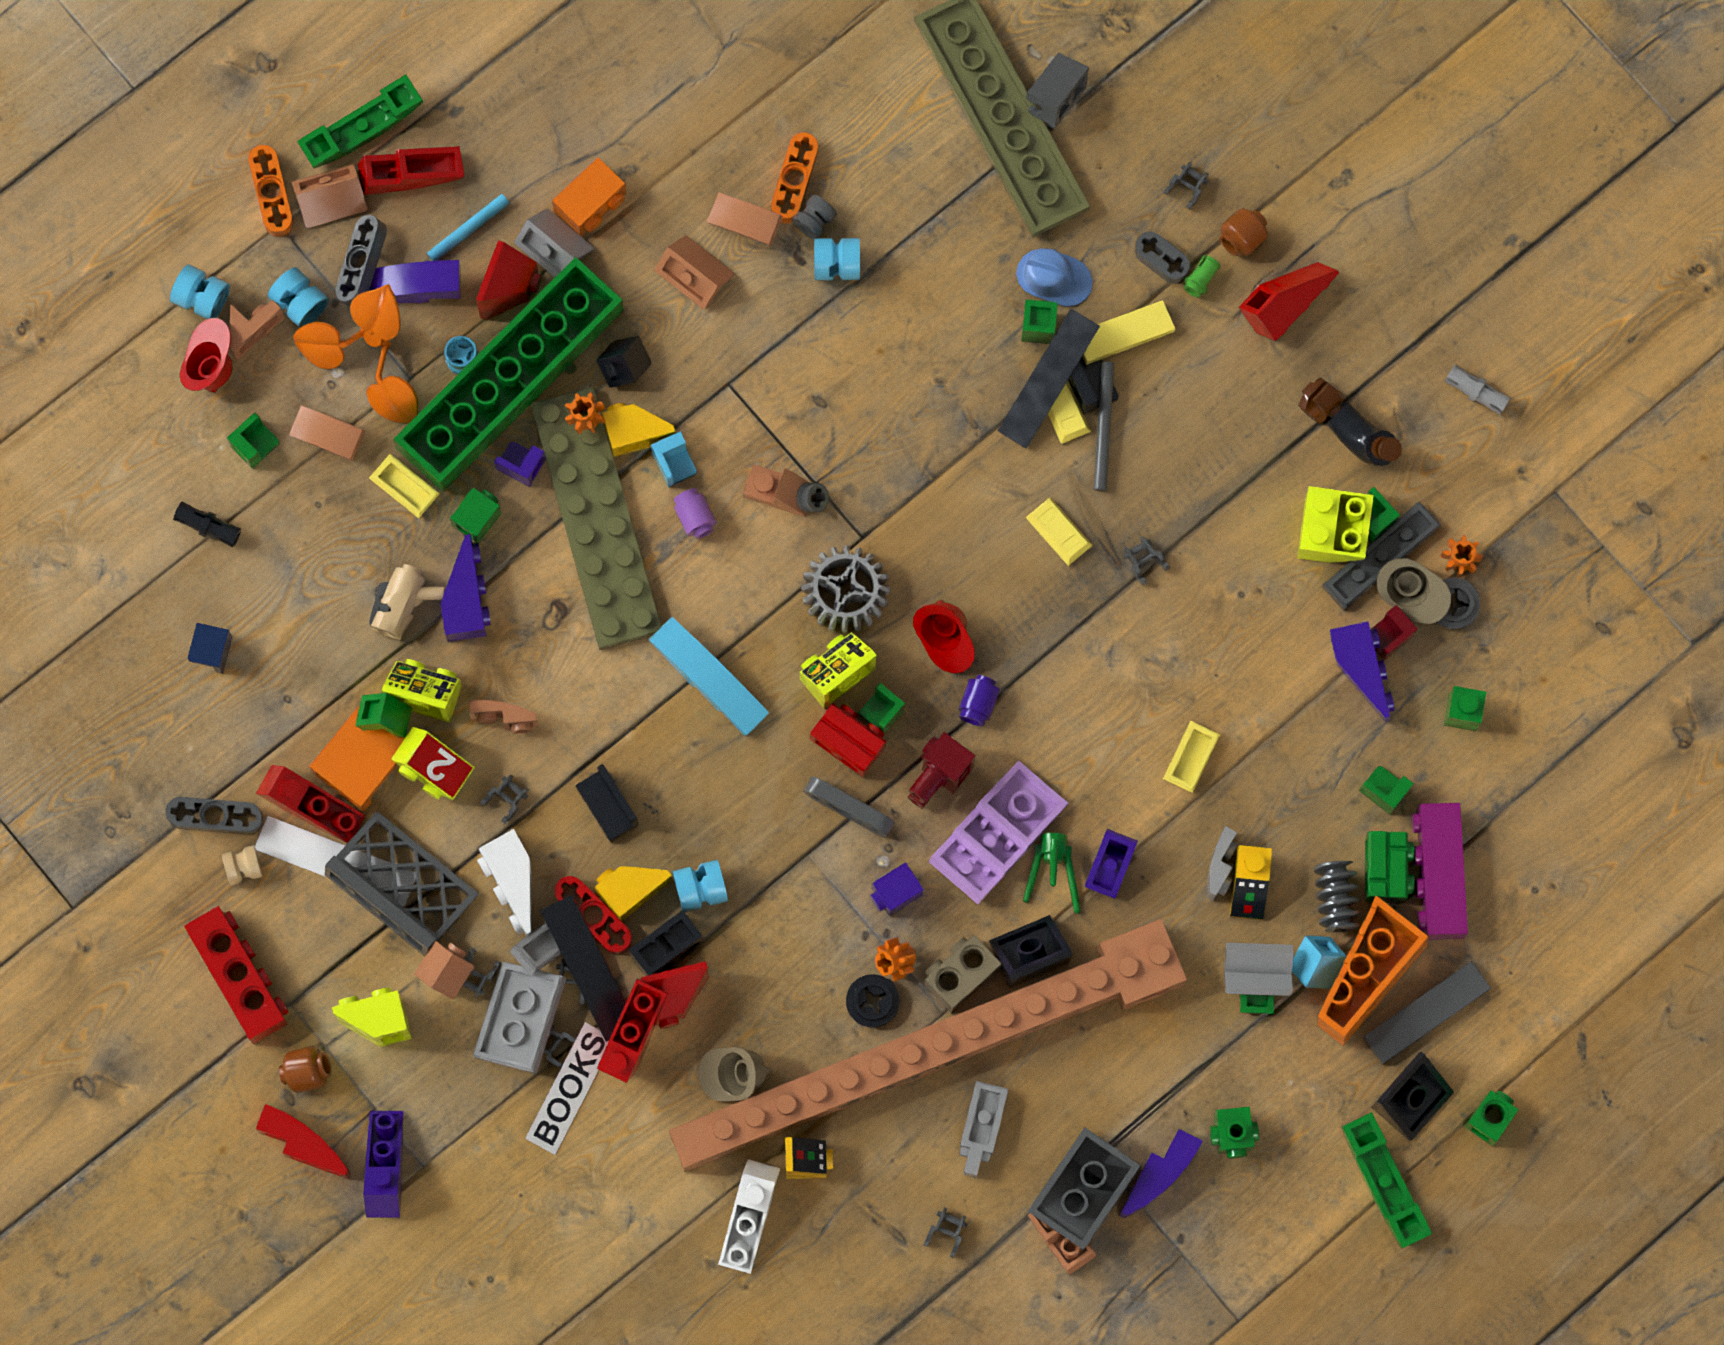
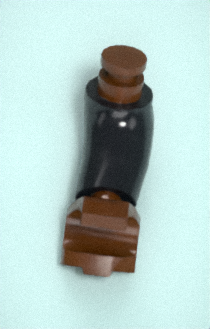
[1298,378,1402,466]

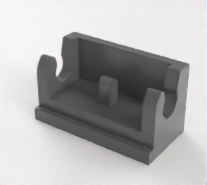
[1026,52,1089,129]

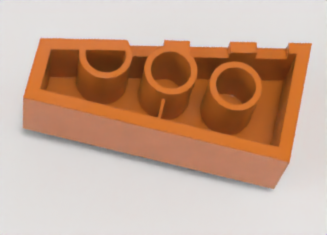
[1317,896,1429,1046]

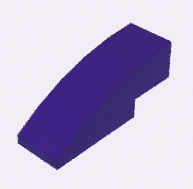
[369,260,461,303]
[1119,1129,1203,1218]

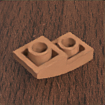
[707,192,783,246]
[289,405,365,461]
[468,700,538,734]
[1028,1213,1096,1275]

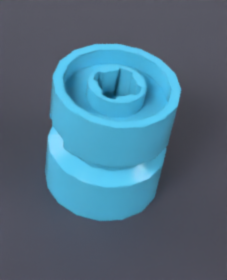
[814,238,860,280]
[170,264,230,319]
[267,267,329,328]
[672,859,728,912]

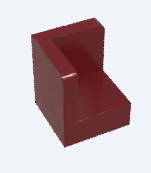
[1371,605,1418,661]

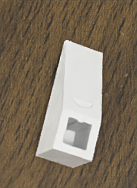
[477,829,532,936]
[718,1159,780,1274]

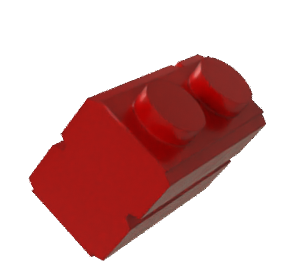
[810,703,886,778]

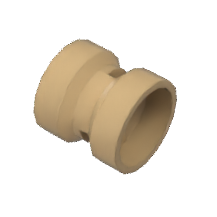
[222,845,263,886]

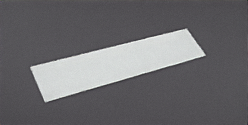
[255,816,416,907]

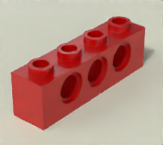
[184,906,289,1044]

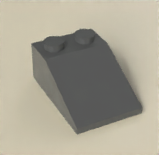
[1028,1127,1141,1250]

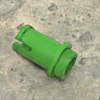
[1183,255,1221,298]

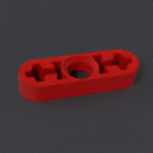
[555,876,632,955]

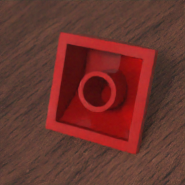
[476,240,542,320]
[641,961,709,1029]

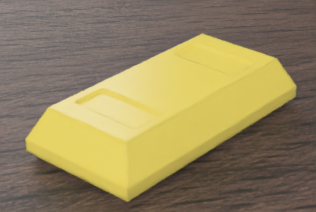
[1048,381,1091,444]
[369,454,440,519]
[1026,497,1093,566]
[1163,721,1220,793]

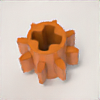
[565,392,605,434]
[1441,535,1483,578]
[875,937,916,981]

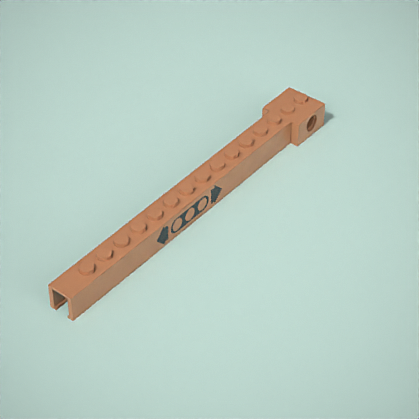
[669,919,1187,1172]

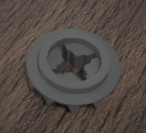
[1436,578,1480,630]

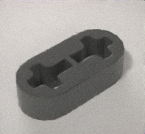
[1135,232,1190,284]

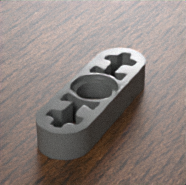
[335,215,387,307]
[803,776,895,838]
[166,797,263,835]

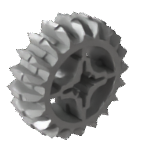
[801,545,890,634]

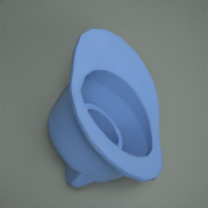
[1016,248,1093,307]

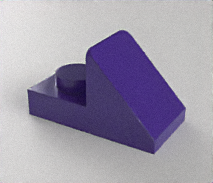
[1084,829,1138,899]

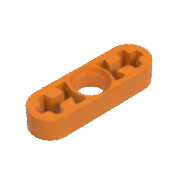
[771,132,818,224]
[248,145,294,237]

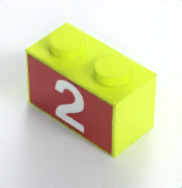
[391,727,475,800]

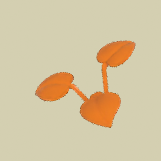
[293,284,419,423]

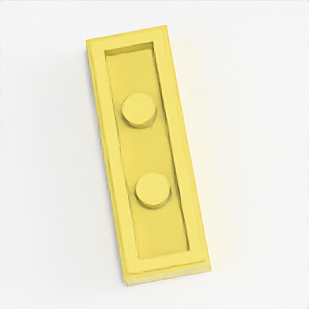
[1082,300,1175,365]

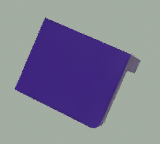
[494,441,546,487]

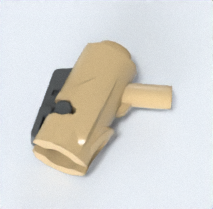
[369,564,445,641]

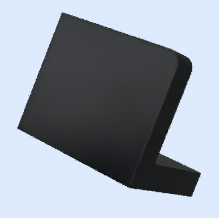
[596,335,651,388]

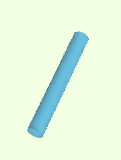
[427,194,510,261]

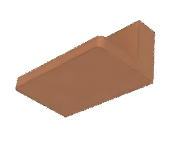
[292,164,367,228]
[654,236,735,310]

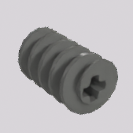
[1314,861,1362,932]

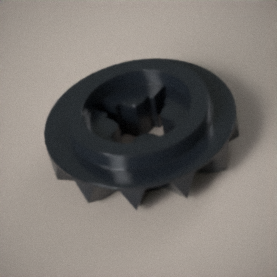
[846,974,899,1028]

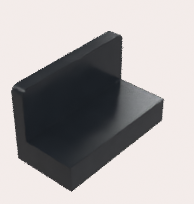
[1068,357,1119,415]
[575,764,638,843]

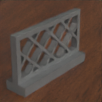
[324,811,479,957]

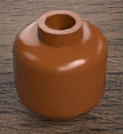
[1220,208,1268,256]
[279,1046,331,1093]

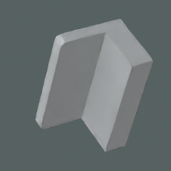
[514,209,594,277]
[1224,943,1294,996]

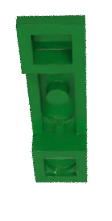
[297,74,423,169]
[1341,1112,1432,1249]

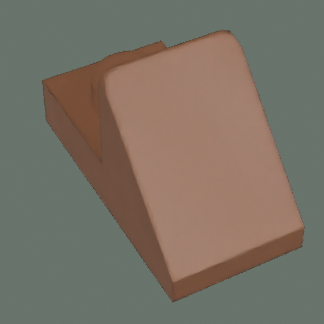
[230,300,285,361]
[743,464,813,517]

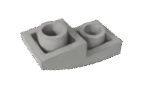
[1207,826,1238,901]

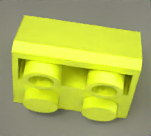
[1297,486,1374,563]
[332,988,412,1047]

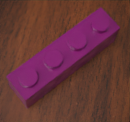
[1411,803,1468,940]

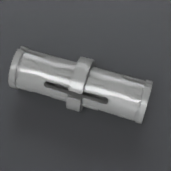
[1444,364,1510,416]

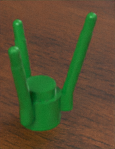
[1023,833,1080,914]

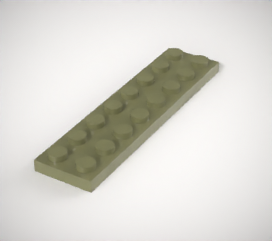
[914,0,1090,238]
[531,387,661,650]

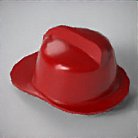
[179,318,233,393]
[913,600,975,673]

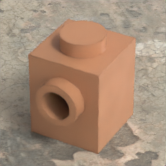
[414,940,475,1000]

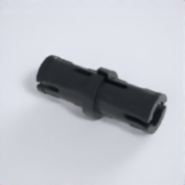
[173,501,242,548]

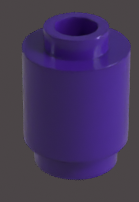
[959,675,1000,727]

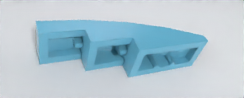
[649,617,769,736]

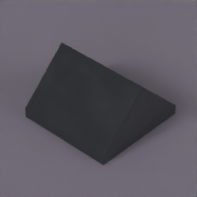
[989,915,1073,988]
[1371,1052,1454,1141]

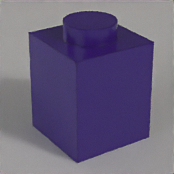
[870,862,924,916]

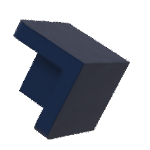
[188,623,233,674]

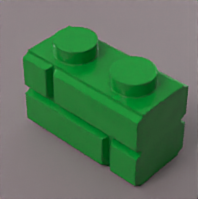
[1365,831,1414,903]

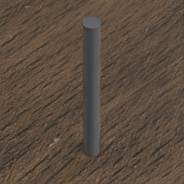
[1094,362,1114,491]

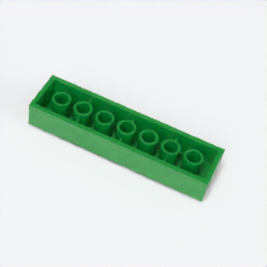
[394,257,624,492]

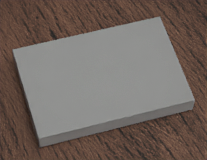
[473,961,566,1074]

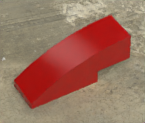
[358,146,464,195]
[256,1104,351,1180]

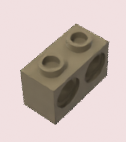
[924,935,1001,1013]

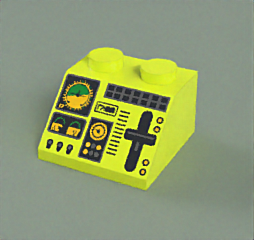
[800,632,877,709]
[382,659,462,723]

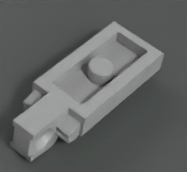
[959,1081,1008,1178]

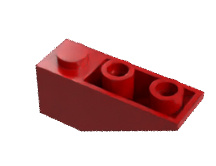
[1238,262,1339,341]
[256,765,366,843]
[597,978,668,1083]

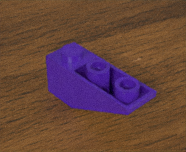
[440,534,491,642]
[1330,621,1395,722]
[363,1111,404,1218]

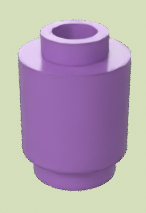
[673,488,717,539]

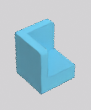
[651,431,697,487]
[1292,936,1346,989]

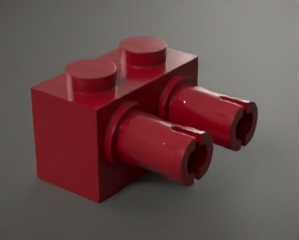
[908,732,976,809]

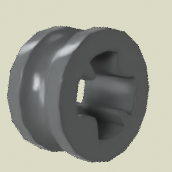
[796,482,829,512]

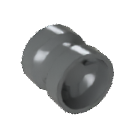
[792,195,837,240]

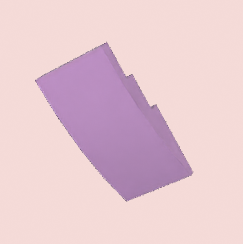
[928,761,1068,905]

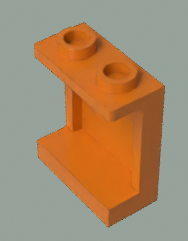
[309,705,407,813]

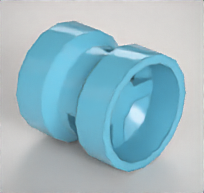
[444,336,478,375]

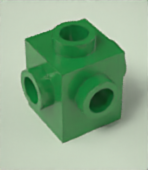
[1210,1107,1259,1159]

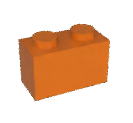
[552,158,626,236]

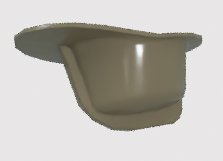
[1377,558,1451,624]
[698,1047,771,1102]

